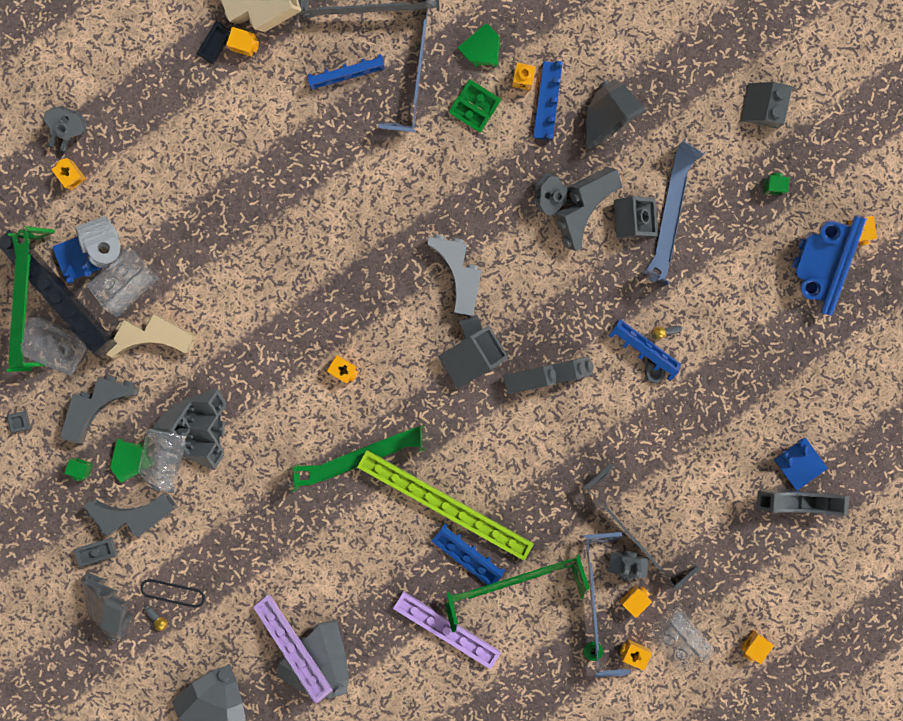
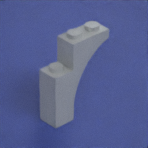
[428,234,482,316]

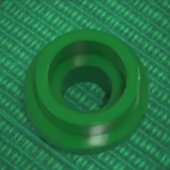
[584,641,603,661]

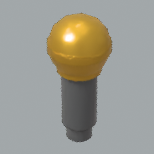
[653,326,682,340]
[144,606,168,631]

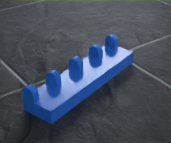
[308,54,385,90]
[533,61,563,141]
[608,319,681,381]
[431,523,505,585]

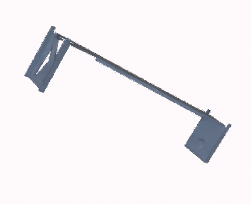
[378,8,429,132]
[641,138,706,287]
[584,532,630,678]

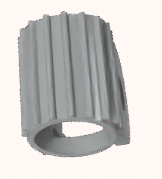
[75,216,120,269]

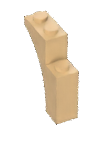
[220,0,302,32]
[106,314,198,358]

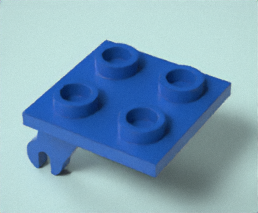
[52,237,103,284]
[773,437,828,491]

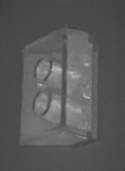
[87,246,159,318]
[21,317,88,376]
[138,429,186,493]
[644,605,716,674]

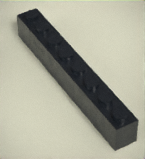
[0,230,117,357]

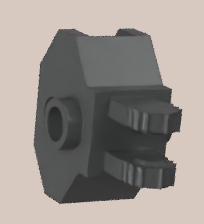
[43,106,88,153]
[534,173,574,215]
[607,551,649,581]

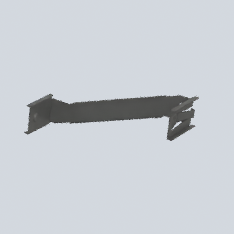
[298,0,440,21]
[584,463,700,591]

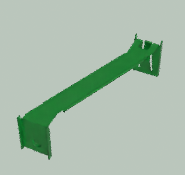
[6,226,55,372]
[290,425,425,492]
[444,555,590,633]

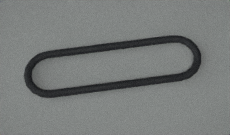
[140,579,205,608]

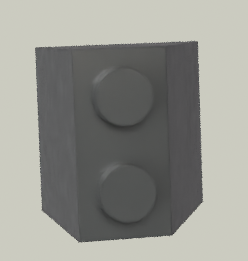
[438,326,509,389]

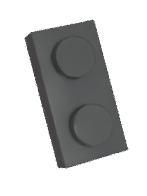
[74,537,118,568]

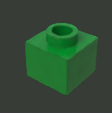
[764,173,790,195]
[64,457,93,481]

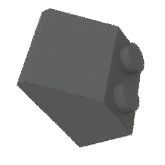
[741,82,793,129]
[614,196,658,239]

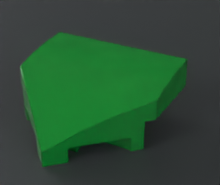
[457,23,501,67]
[110,438,154,483]

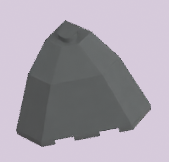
[584,79,645,152]
[152,388,226,470]
[81,573,133,641]
[277,619,349,699]
[172,664,246,721]

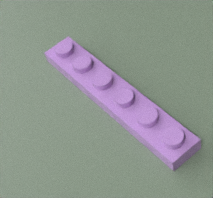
[393,591,501,669]
[253,595,333,703]

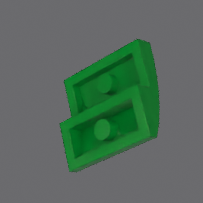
[448,79,502,133]

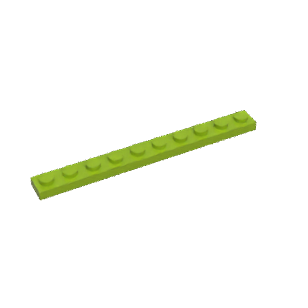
[357,450,534,561]

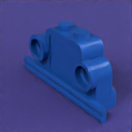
[792,215,867,316]

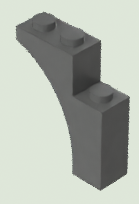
[555,167,622,251]
[503,356,593,394]
[60,374,140,443]
[756,489,849,516]
[84,492,178,538]

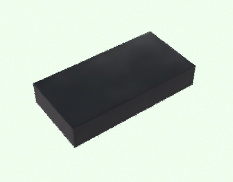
[196,21,231,65]

